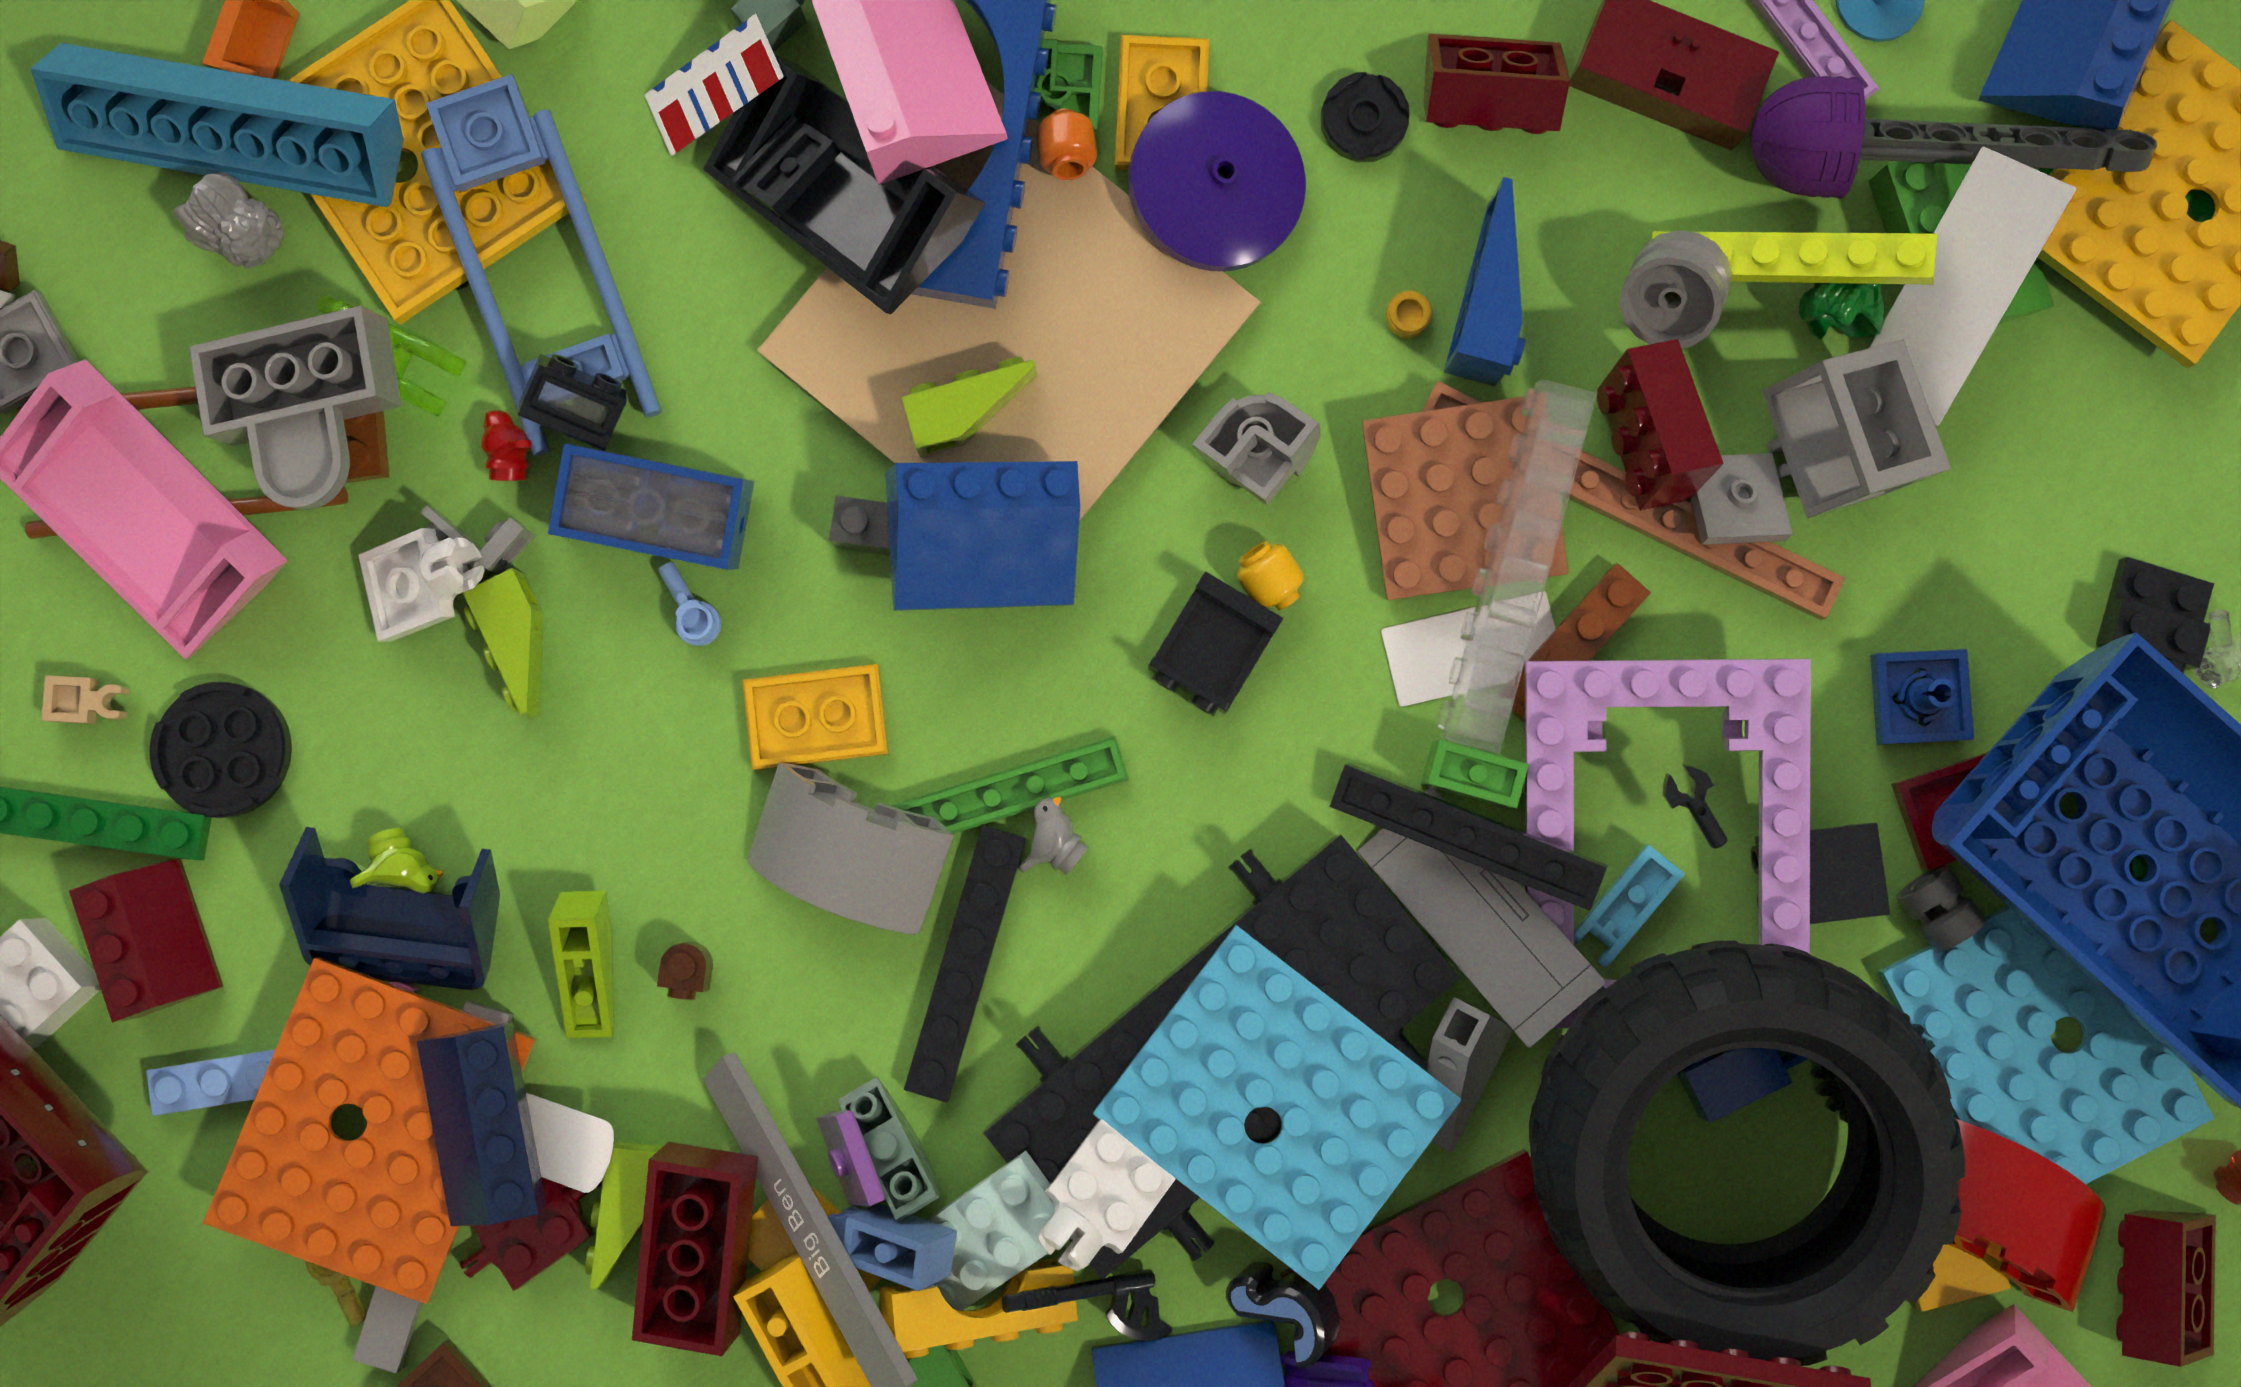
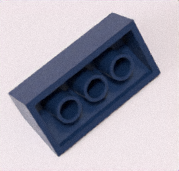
[417,1021,546,1226]

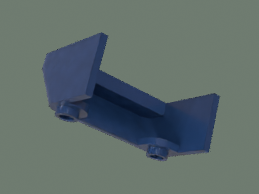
[279,827,500,990]

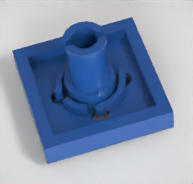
[1870,649,1974,745]

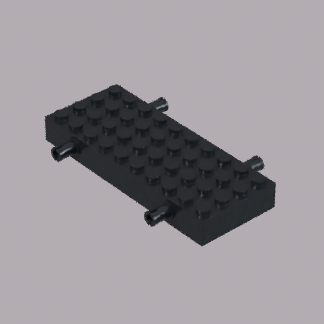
[983,835,1460,1280]

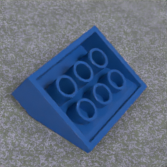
[1979,0,2174,132]
[885,461,1080,611]
[1092,1320,1285,1387]

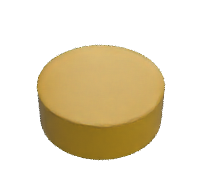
[1385,291,1432,338]

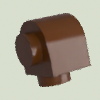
[657,942,713,1000]

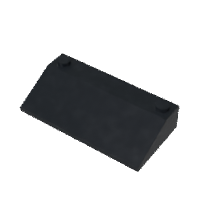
[703,55,985,314]

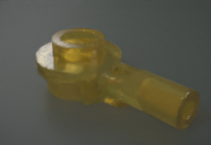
[305,1261,366,1327]

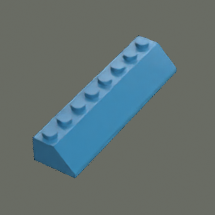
[30,43,403,207]

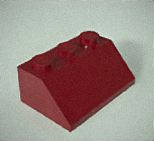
[1424,33,1570,134]
[69,859,224,1023]
[2116,1210,2216,1367]

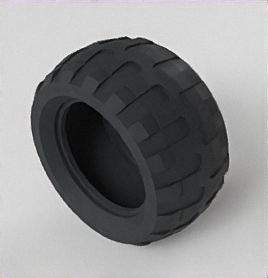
[1529,941,1965,1366]

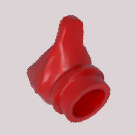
[481,410,531,481]

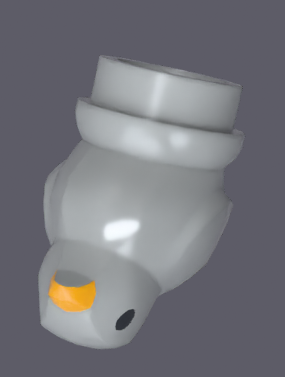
[1018,797,1089,876]

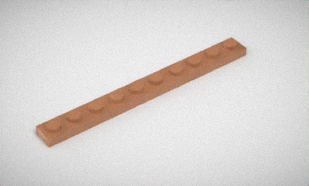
[1421,381,1845,620]

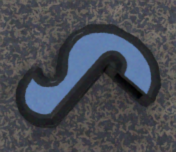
[1226,1262,1340,1369]

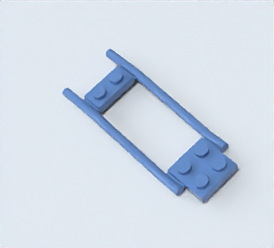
[421,74,662,456]

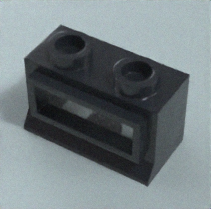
[518,354,627,451]

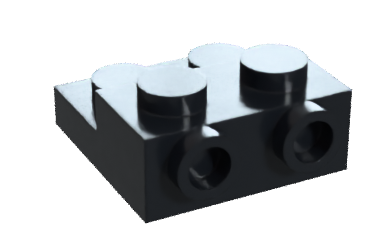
[2096,557,2214,674]

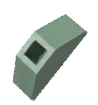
[837,1077,939,1222]

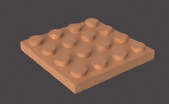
[1362,393,1568,600]

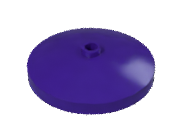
[1128,91,1306,271]

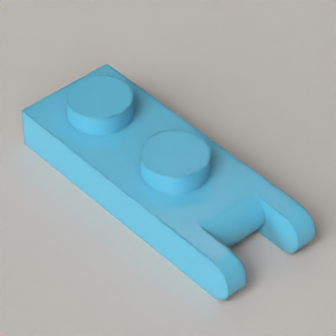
[1574,844,1685,968]

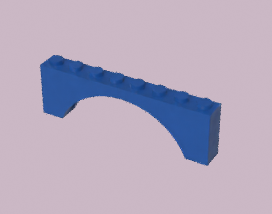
[912,0,1057,309]

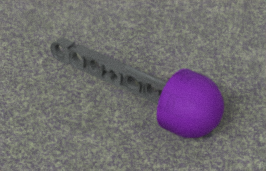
[1751,76,2157,199]

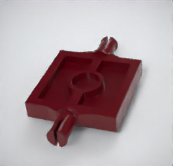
[460,1177,601,1291]

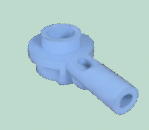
[658,562,722,646]

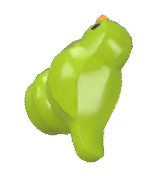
[350,828,443,893]

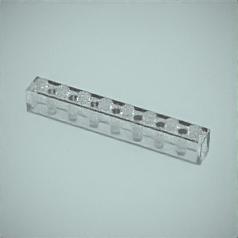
[1437,379,1597,754]

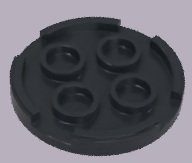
[150,682,292,818]

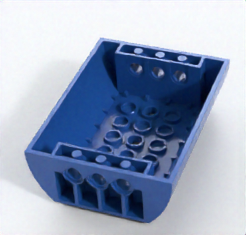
[1932,632,2241,1108]

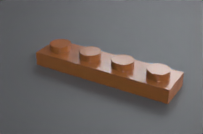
[1495,563,1651,724]

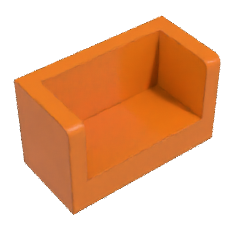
[202,0,300,79]

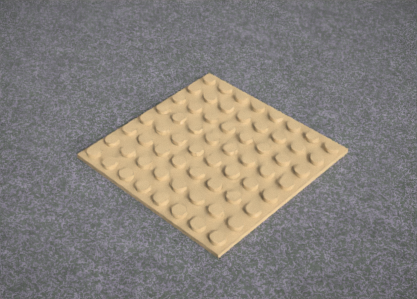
[757,81,1261,522]

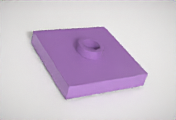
[816,1110,885,1206]

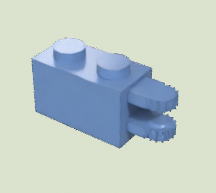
[827,1203,957,1291]

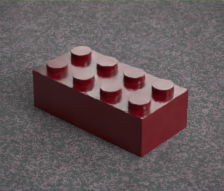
[632,1142,758,1356]

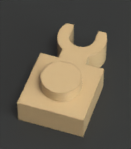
[41,675,130,724]

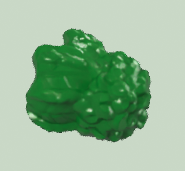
[1799,283,1885,339]

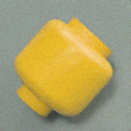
[1237,541,1305,610]

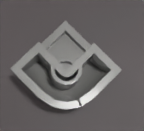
[1192,392,1320,506]

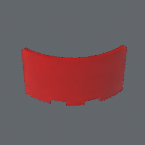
[1948,1119,2106,1312]

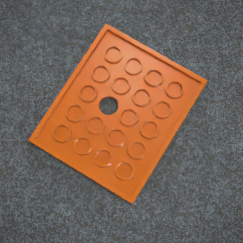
[203,957,537,1304]

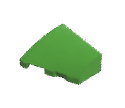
[1034,39,1103,131]

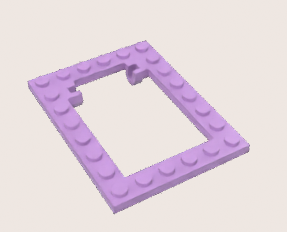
[1525,659,1811,1028]

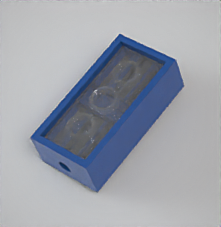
[548,444,755,570]

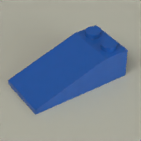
[1443,177,1526,386]

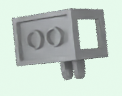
[1762,339,1951,519]

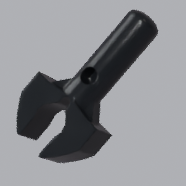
[1663,764,1727,849]

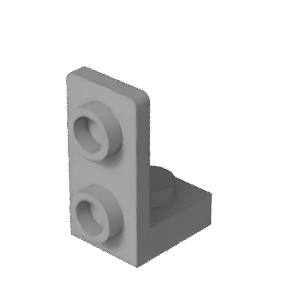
[420,505,536,575]

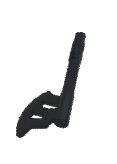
[1002,1269,1172,1341]

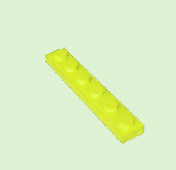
[1652,231,1938,285]

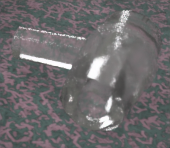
[2193,610,2241,688]

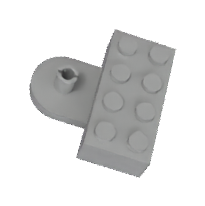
[189,306,402,510]

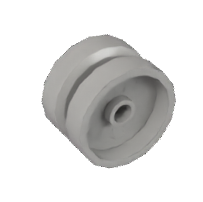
[1619,230,1732,348]

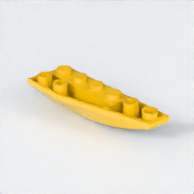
[733,1252,871,1387]

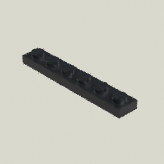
[1329,763,1608,911]
[904,825,1026,1103]

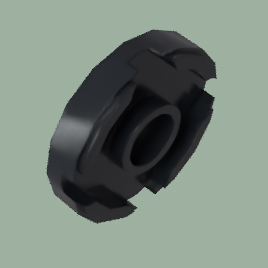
[1321,72,1409,162]

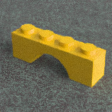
[880,1257,1078,1358]

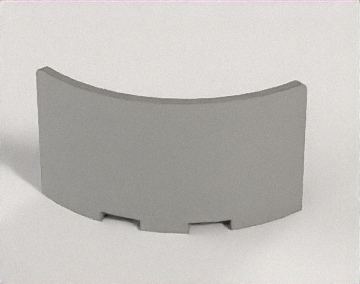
[748,762,954,935]

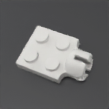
[358,528,484,642]
[1039,1119,1176,1271]

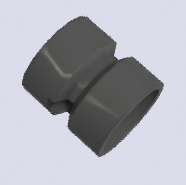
[1896,865,1987,952]

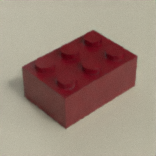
[1597,339,1724,511]

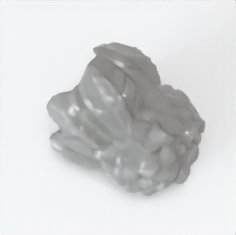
[173,172,284,269]

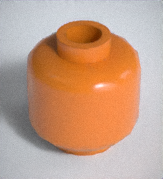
[1036,109,1097,180]

